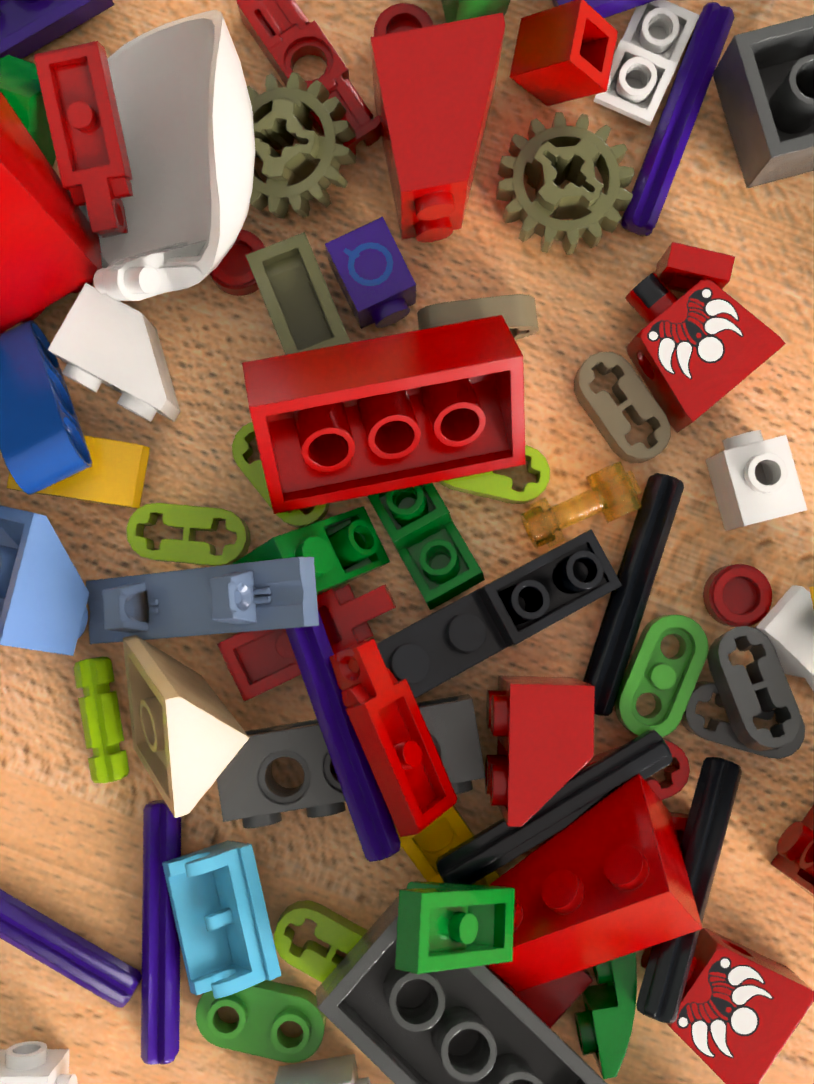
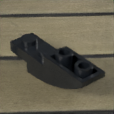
[376,529,622,698]

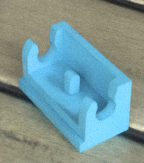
[162,840,282,999]

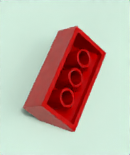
[242,315,526,514]

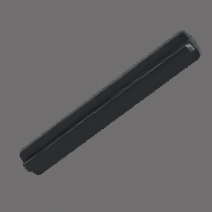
[583,473,684,716]
[436,730,673,884]
[636,757,742,1024]

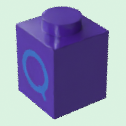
[325,217,416,329]

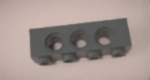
[217,694,486,828]

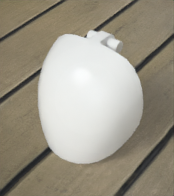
[68,10,255,301]

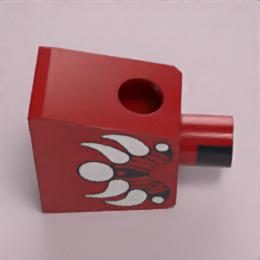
[625,272,786,433]
[641,928,814,1084]

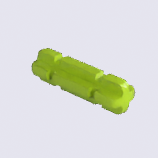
[73,657,129,783]

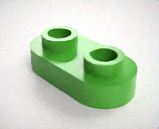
[614,615,709,737]
[196,980,326,1063]

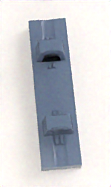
[86,557,319,644]

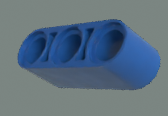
[0,320,92,495]

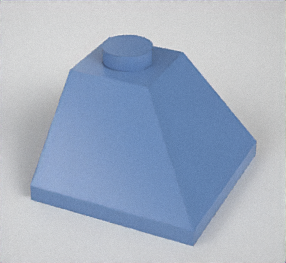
[0,505,89,656]

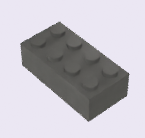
[713,14,814,188]
[316,888,607,1084]

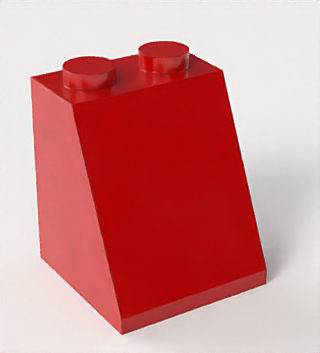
[370,12,506,243]
[0,91,103,334]

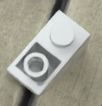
[48,283,180,422]

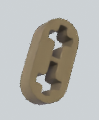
[417,294,539,339]
[574,352,671,463]

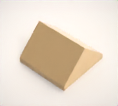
[123,635,250,818]

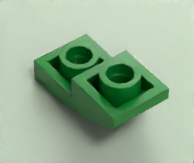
[367,483,485,610]
[575,952,637,1079]

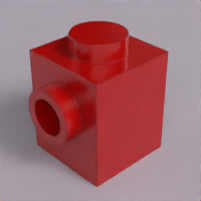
[509,0,618,106]

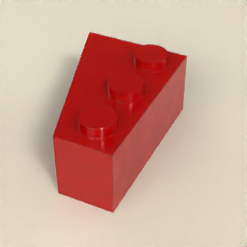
[486,773,703,992]

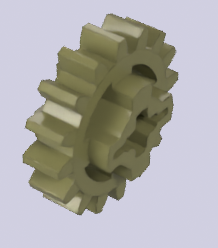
[247,72,356,219]
[496,112,635,255]

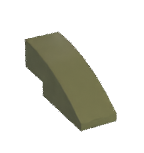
[245,232,351,355]

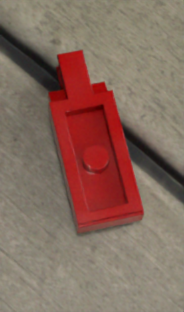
[34,41,133,238]
[217,584,396,702]
[329,638,458,837]

